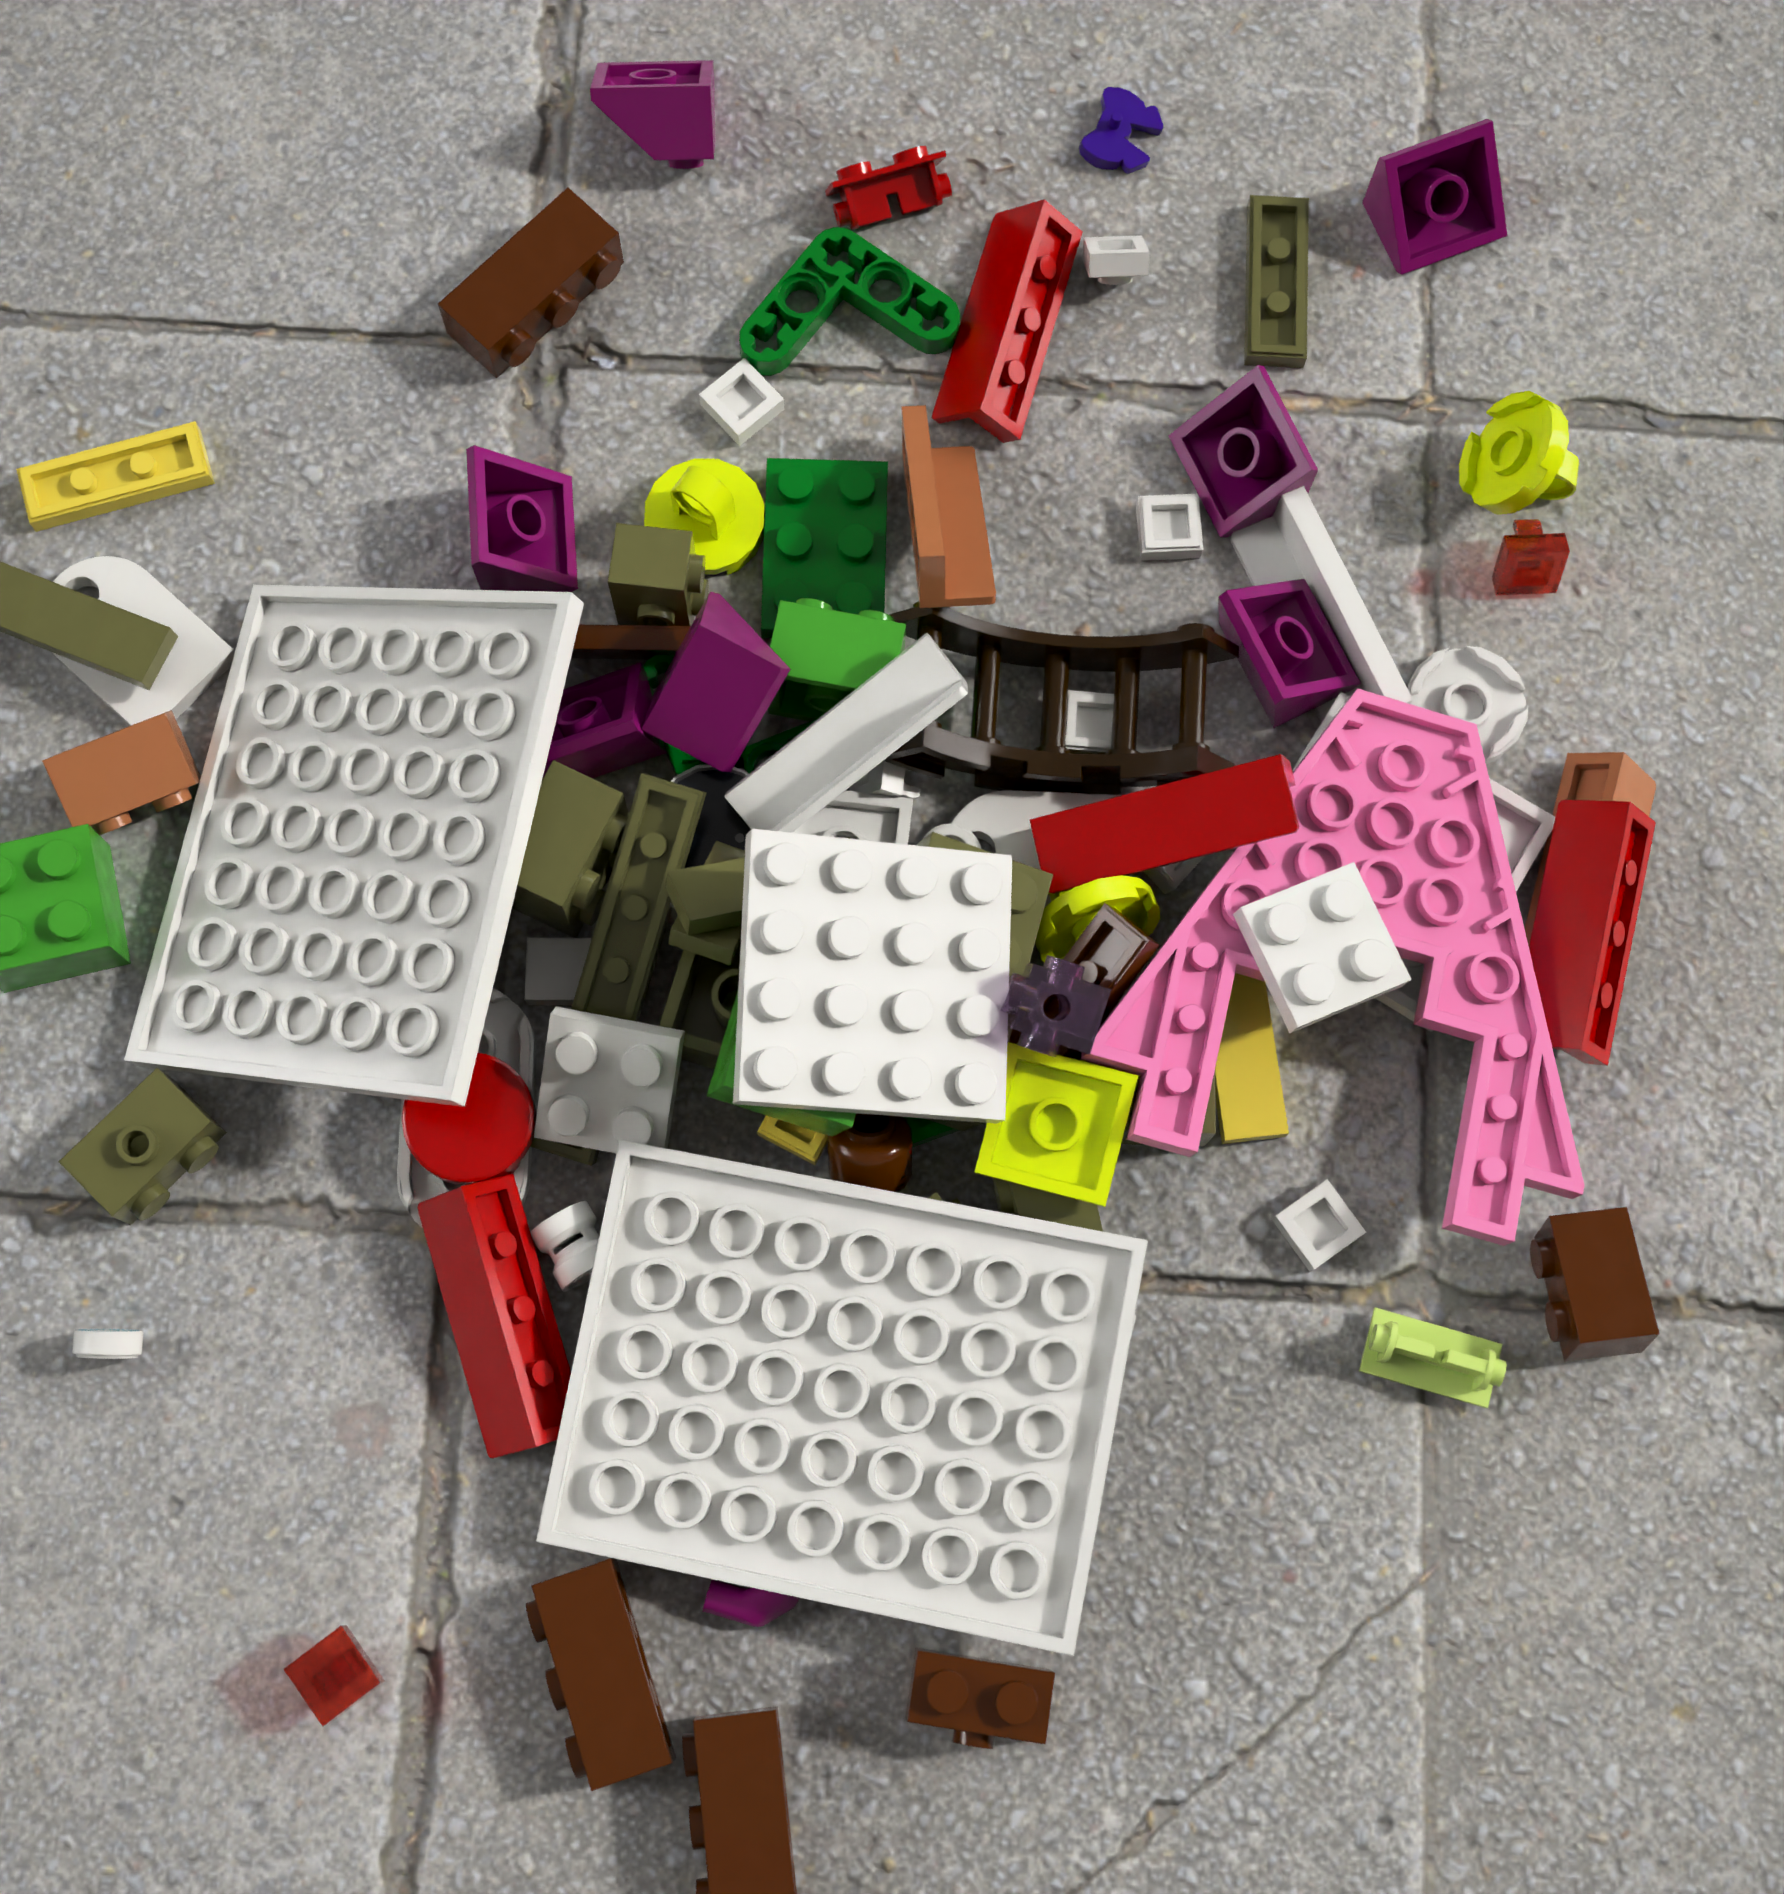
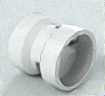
[531,1201,599,1292]

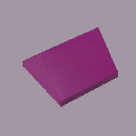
[1362,119,1508,275]
[1168,365,1318,538]
[466,445,578,592]
[1218,578,1361,728]
[641,592,791,772]
[542,662,667,780]

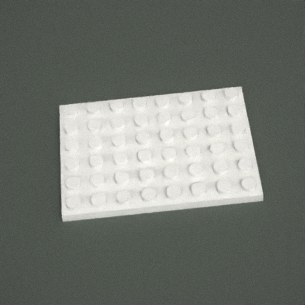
[124,585,584,1107]
[536,1140,1148,1656]

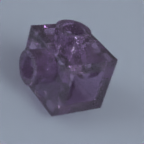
[1000,955,1111,1058]

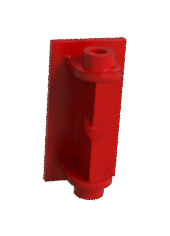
[825,146,952,230]

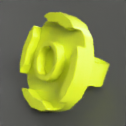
[1459,391,1579,515]
[644,458,765,575]
[1035,875,1160,965]

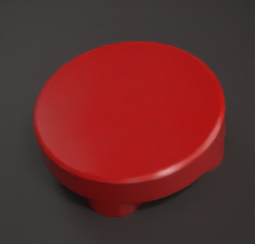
[402,1053,536,1185]

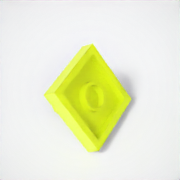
[974,1042,1139,1207]

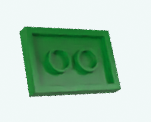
[761,458,888,638]

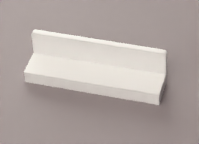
[1230,486,1413,722]
[724,633,968,833]

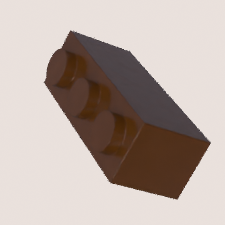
[438,187,624,378]
[526,1558,676,1791]
[682,1706,797,1894]

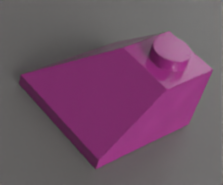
[590,60,715,169]

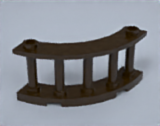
[884,601,1239,795]

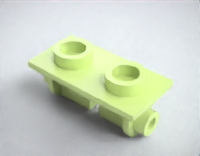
[1359,1307,1507,1408]

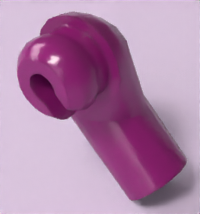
[702,1579,800,1627]

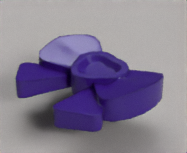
[1079,87,1164,174]

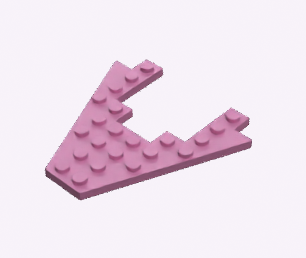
[1081,688,1585,1246]

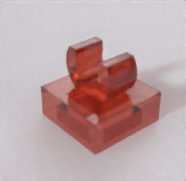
[1492,519,1570,595]
[284,1625,385,1726]

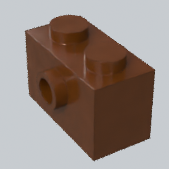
[1530,1207,1660,1362]
[905,1648,1055,1749]

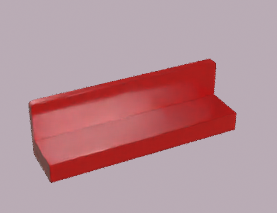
[932,199,1083,443]
[1030,754,1299,894]
[1529,799,1656,1066]
[417,1174,571,1459]

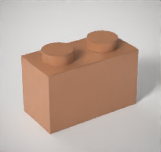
[42,710,201,835]

